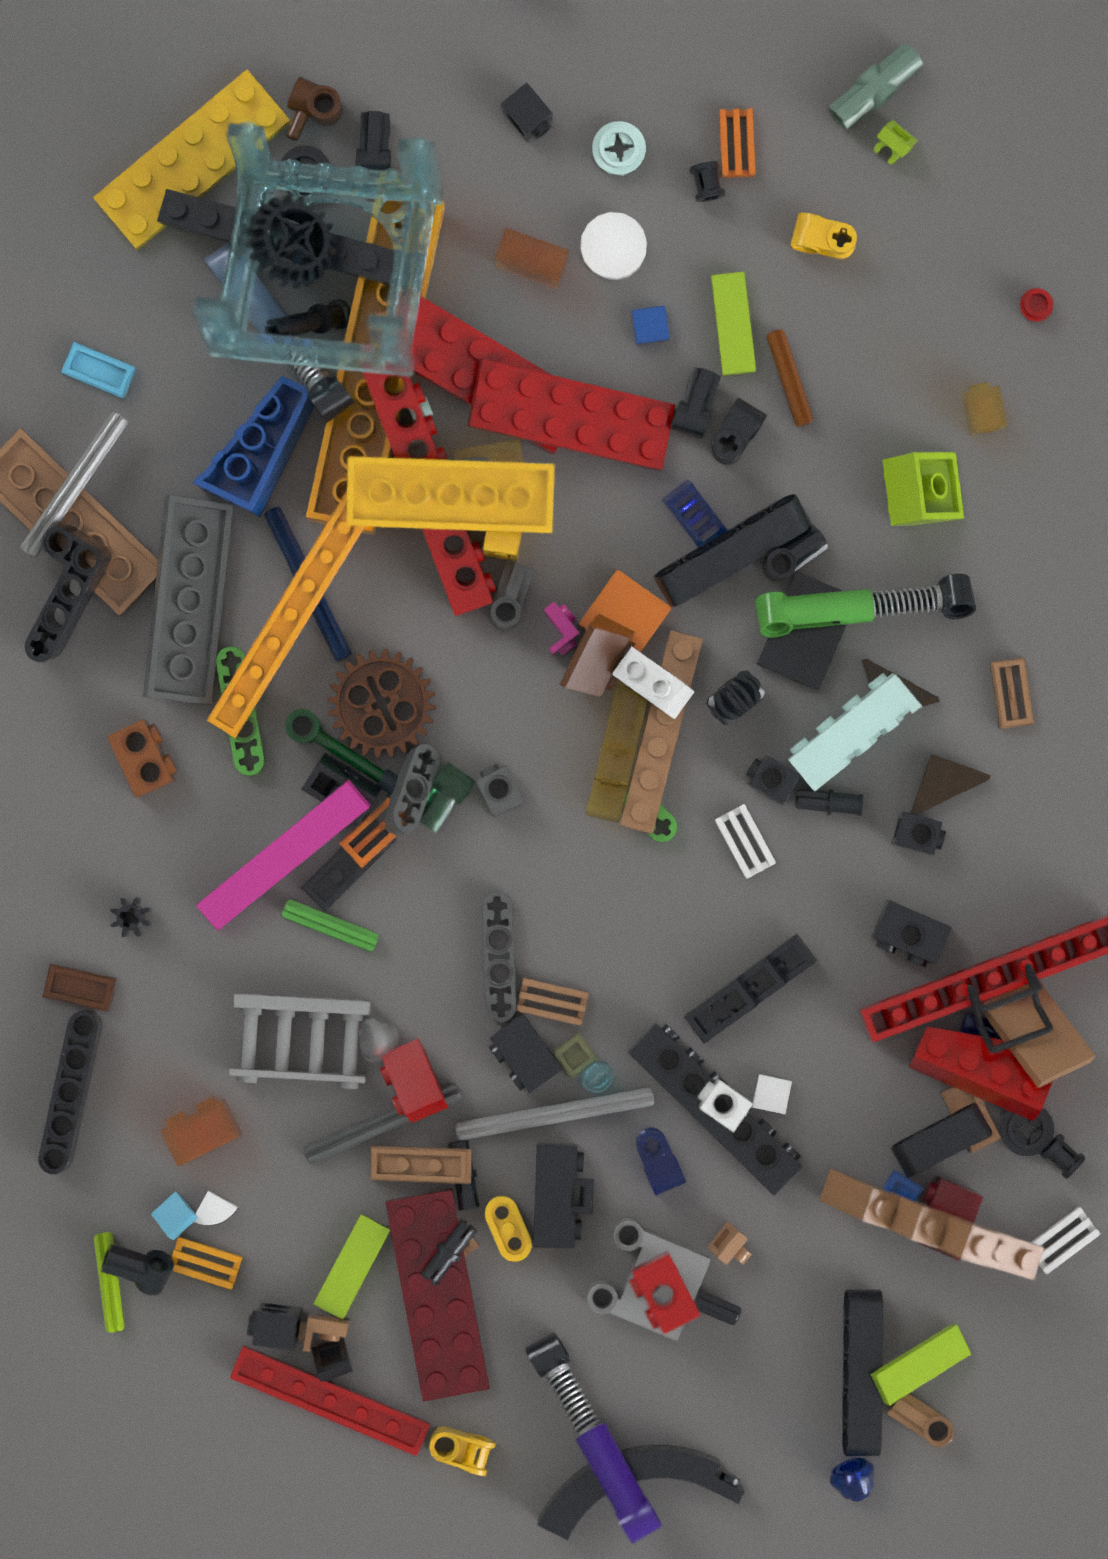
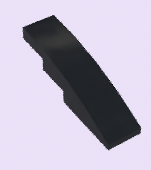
[684,934,817,1043]

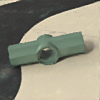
[828,42,924,131]

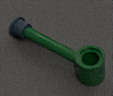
[285,709,398,797]

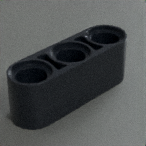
[891,1102,993,1178]

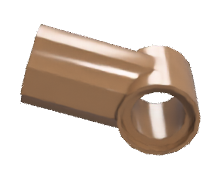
[887,1393,954,1447]

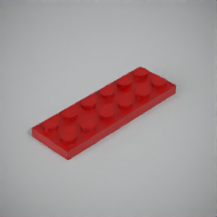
[379,292,557,454]
[467,359,675,471]

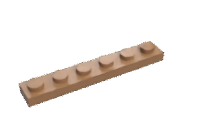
[620,631,703,834]

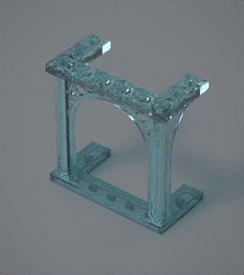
[193,122,444,377]

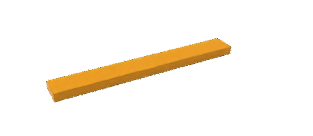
[206,491,366,738]

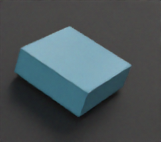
[151,1191,198,1240]

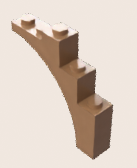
[819,1169,1045,1280]

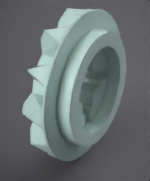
[592,121,646,176]

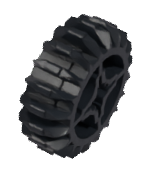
[245,195,337,289]

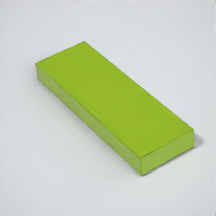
[711,271,756,376]
[313,1213,390,1320]
[871,1323,971,1405]

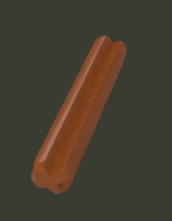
[767,329,813,427]

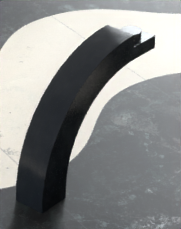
[537,1444,745,1541]

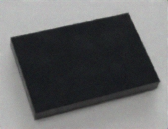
[756,571,847,691]

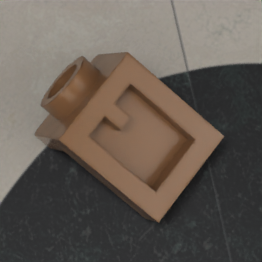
[298,1313,350,1352]

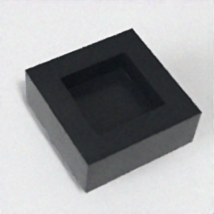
[311,1337,353,1382]

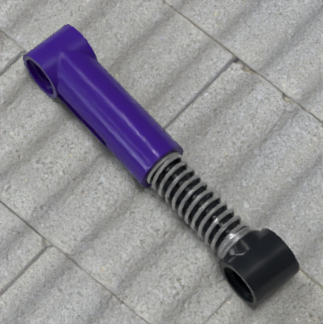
[525,1332,662,1544]

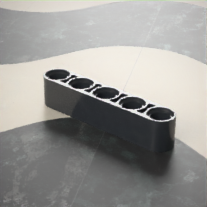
[654,494,812,607]
[38,1010,102,1174]
[842,1289,883,1456]

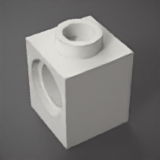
[697,1079,753,1132]

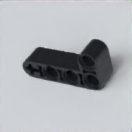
[25,525,110,662]

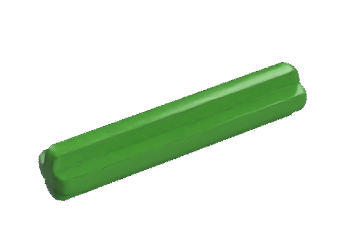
[281,899,379,952]

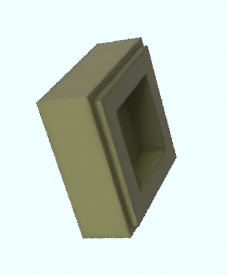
[552,1032,599,1079]

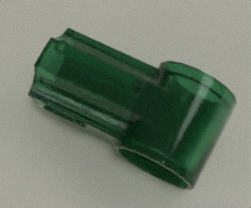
[420,762,476,833]

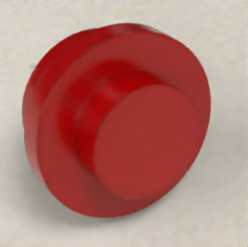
[1019,288,1053,322]

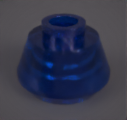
[829,1457,874,1502]

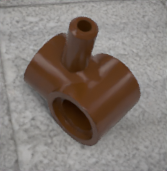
[286,77,342,141]

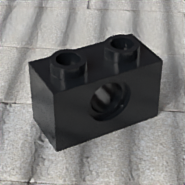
[301,753,381,825]
[871,900,952,967]

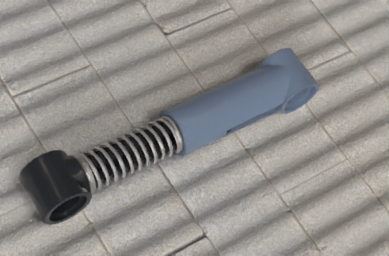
[204,242,354,423]

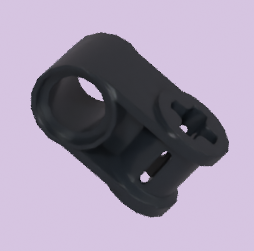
[712,397,767,465]

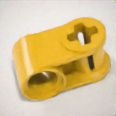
[790,212,857,259]
[429,1426,496,1476]

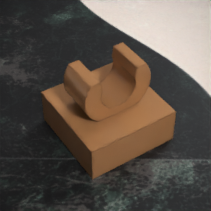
[707,1221,752,1265]

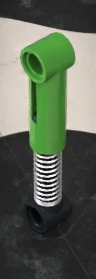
[755,573,976,638]

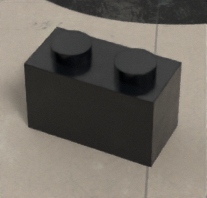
[489,1013,563,1093]

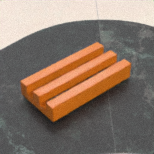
[719,108,756,178]
[339,797,406,868]

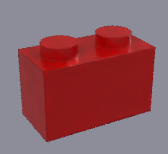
[380,1039,448,1124]

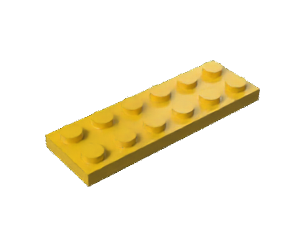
[93,69,291,251]
[346,456,555,533]

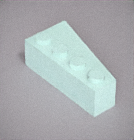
[788,673,921,791]

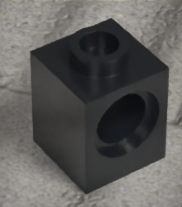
[501,82,553,141]
[746,755,801,805]
[892,811,946,855]

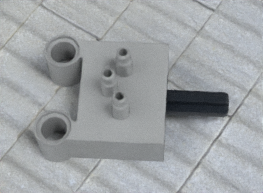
[587,1217,741,1341]

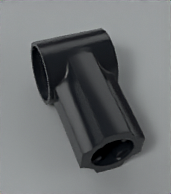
[355,111,391,180]
[671,367,721,439]
[762,524,829,581]
[101,1244,174,1295]

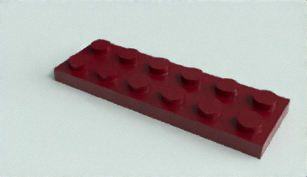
[385,1188,490,1402]

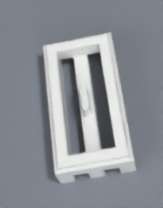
[714,804,776,879]
[1031,1206,1100,1275]

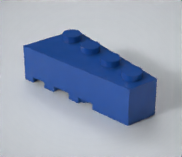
[193,376,314,517]

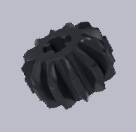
[706,671,765,725]

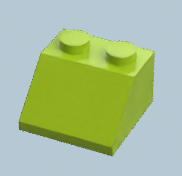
[882,452,964,526]

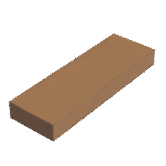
[370,1145,471,1184]

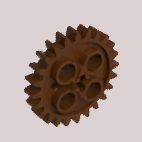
[327,649,436,758]

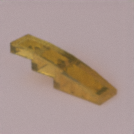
[586,679,647,823]

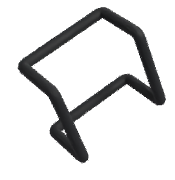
[967,964,1053,1053]

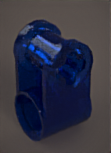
[636,1127,687,1196]

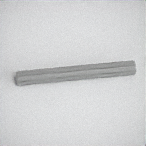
[21,412,128,557]

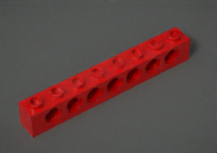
[359,344,497,616]
[857,914,1108,1043]

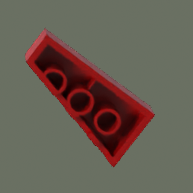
[908,1027,1053,1122]

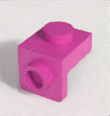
[544,602,579,656]

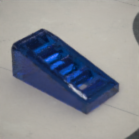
[662,480,727,547]

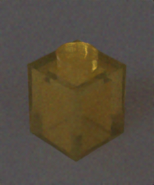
[962,382,1007,436]

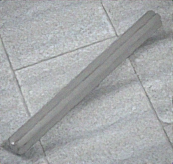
[455,1087,654,1141]

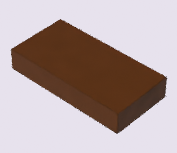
[42,964,117,1012]

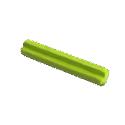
[94,1232,125,1333]

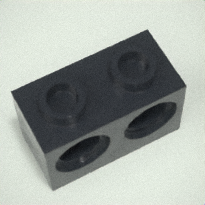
[247,1302,302,1350]

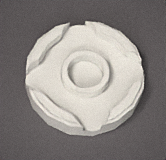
[580,212,647,280]

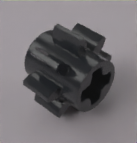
[110,897,152,937]

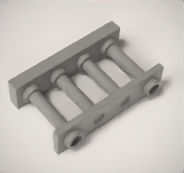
[229,993,371,1089]

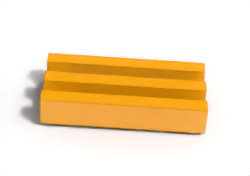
[172,1236,243,1290]

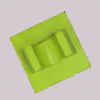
[874,119,918,165]

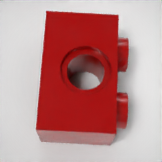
[629,1250,700,1335]

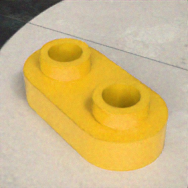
[485,1195,532,1262]

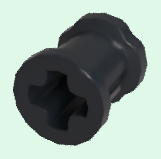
[689,161,725,202]
[1040,1134,1085,1179]

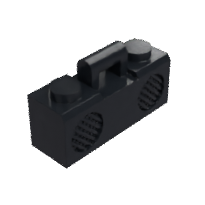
[533,1142,594,1248]

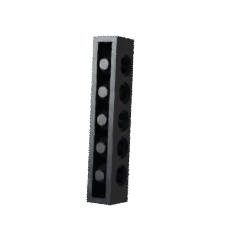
[628,1023,802,1196]

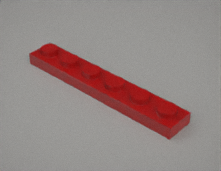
[230,1345,431,1456]

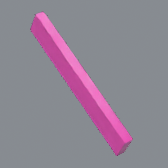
[196,779,371,931]

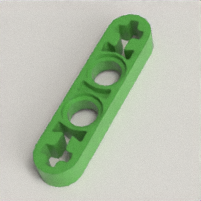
[216,646,265,776]

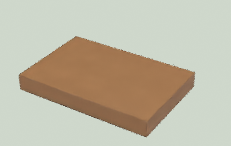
[982,984,1095,1088]

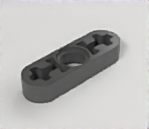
[385,744,440,836]

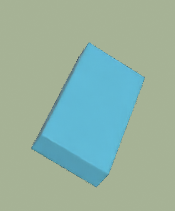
[61,342,137,399]

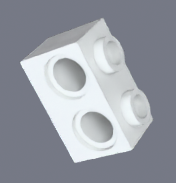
[612,647,694,719]

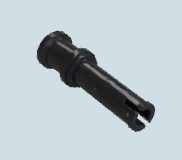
[264,299,351,341]

